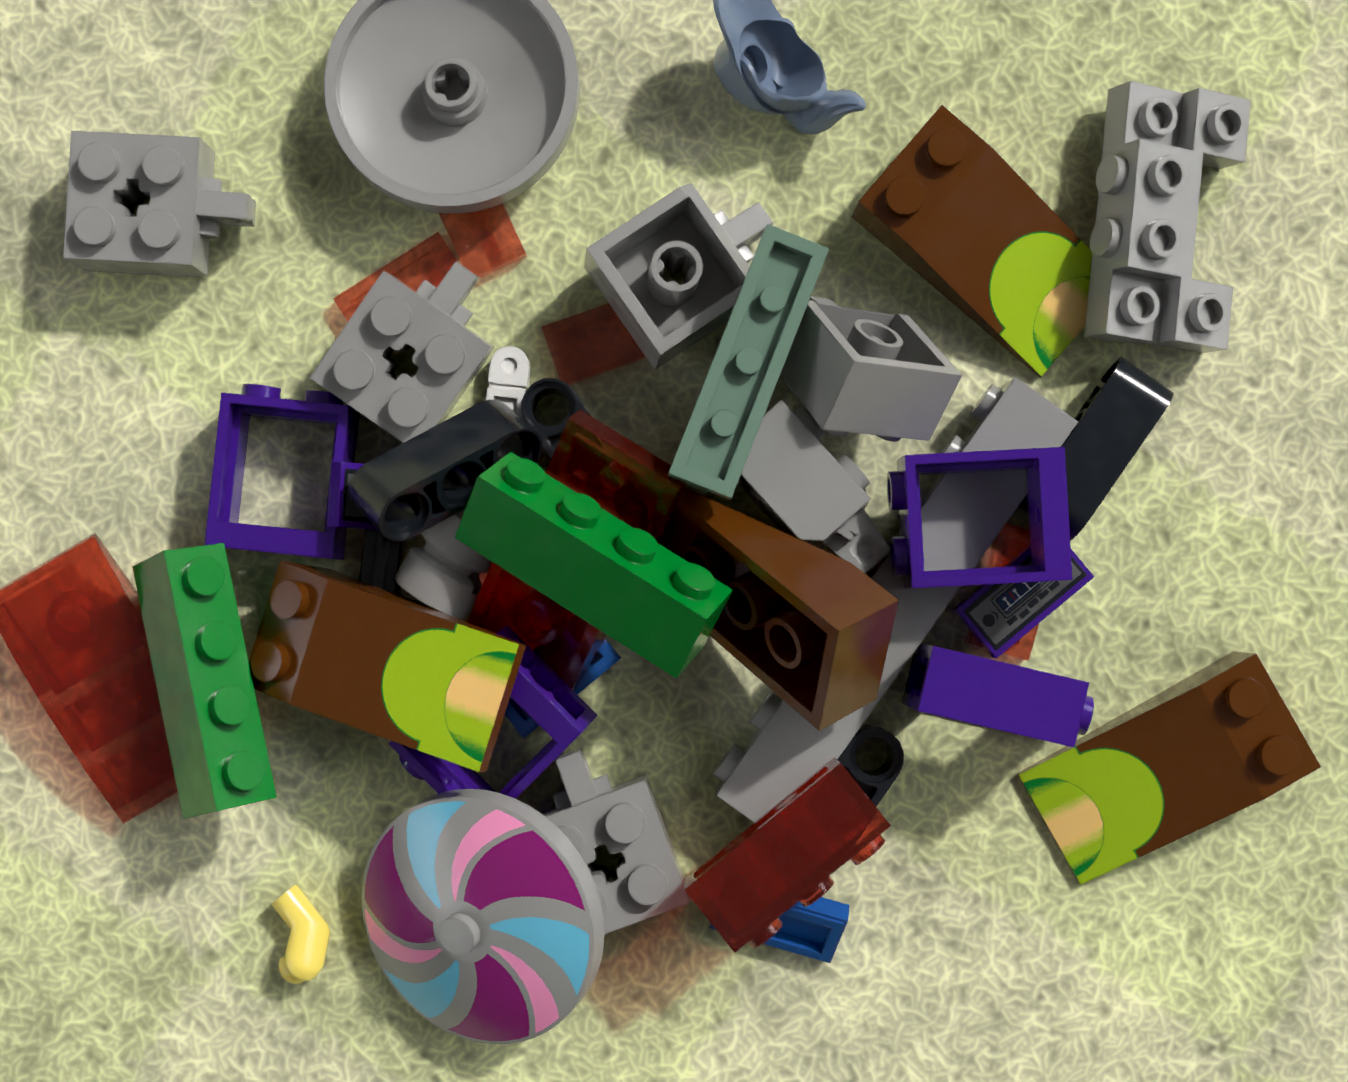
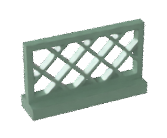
[668,224,829,500]

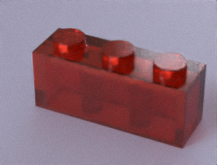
[684,757,891,952]

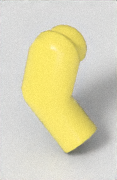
[271,884,330,984]

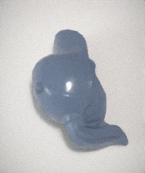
[713,0,866,134]

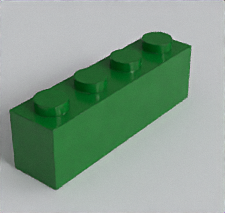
[454,452,733,679]
[132,543,277,819]

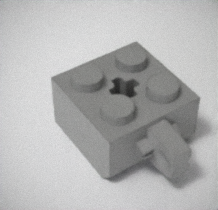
[63,131,256,277]
[584,183,773,370]
[310,261,494,443]
[780,296,962,442]
[737,400,890,573]
[541,748,690,934]

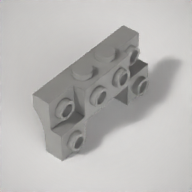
[1084,81,1251,353]

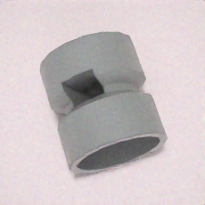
[394,510,497,619]

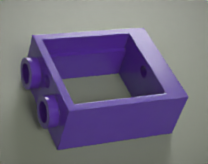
[204,384,360,560]
[887,447,1072,589]
[388,625,598,799]
[902,644,1094,748]

